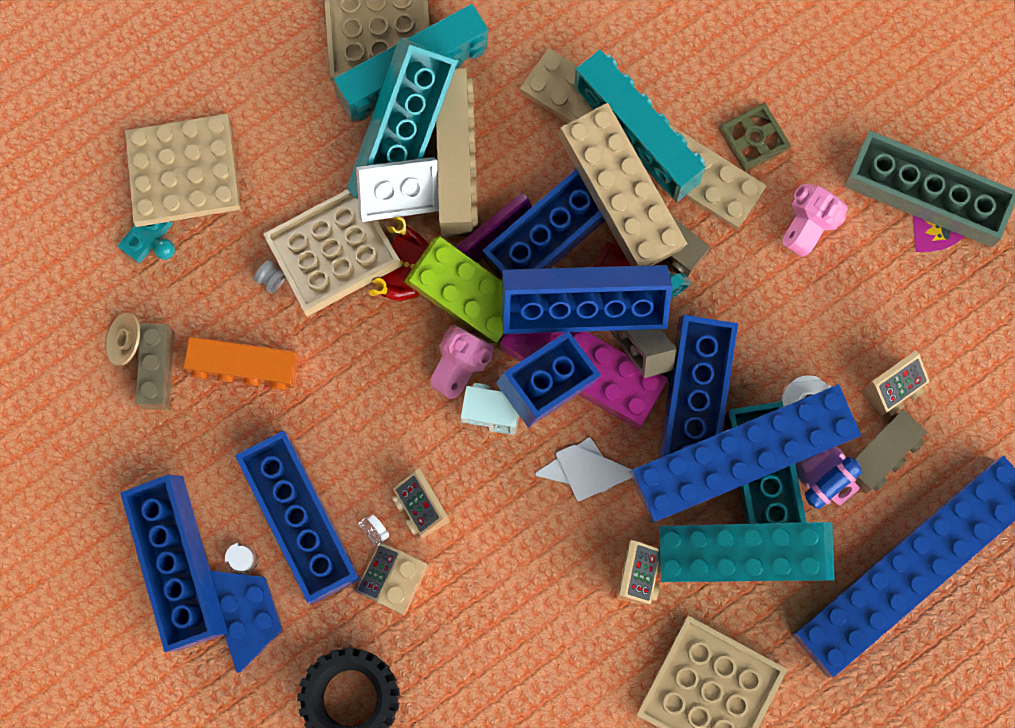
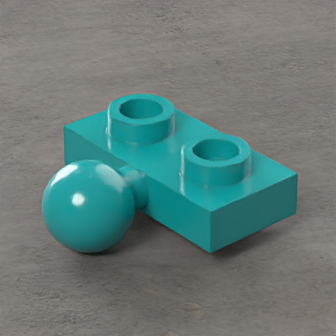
[117,221,175,264]

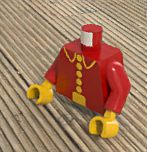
[368,217,429,302]

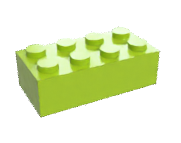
[404,236,504,344]

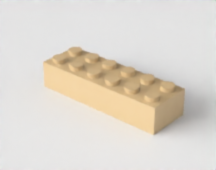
[436,68,478,238]
[557,103,688,266]

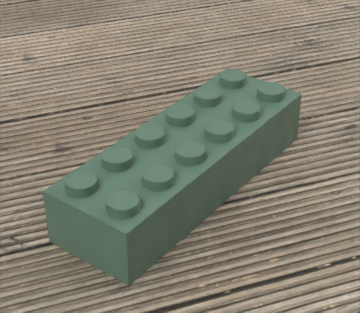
[844,130,1015,248]

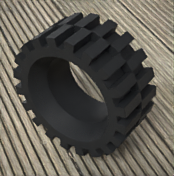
[297,648,400,728]

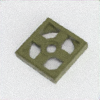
[719,103,791,172]

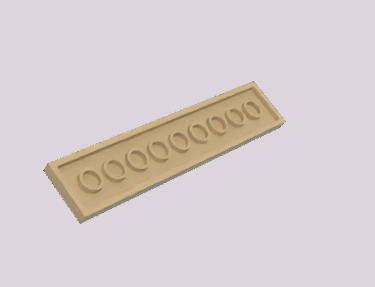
[520,48,767,231]

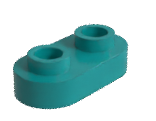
[670,272,692,299]

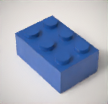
[496,330,601,428]

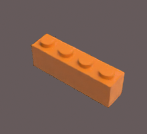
[184,337,299,391]

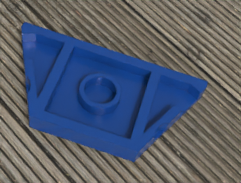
[210,571,283,673]

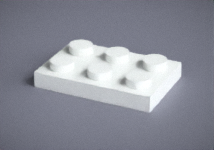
[356,157,439,222]

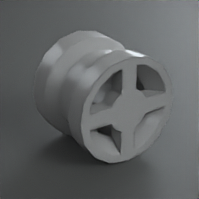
[254,260,286,294]

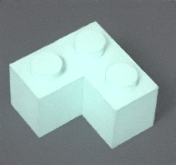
[461,383,519,436]

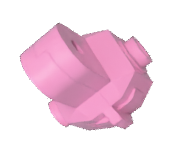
[783,184,848,257]
[431,324,495,399]

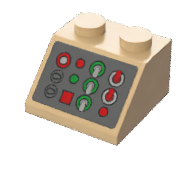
[861,350,930,417]
[392,468,450,538]
[616,540,661,606]
[355,542,429,616]

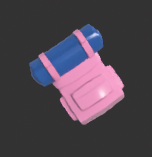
[795,446,863,510]

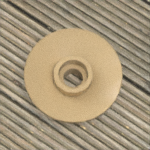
[106,313,140,366]

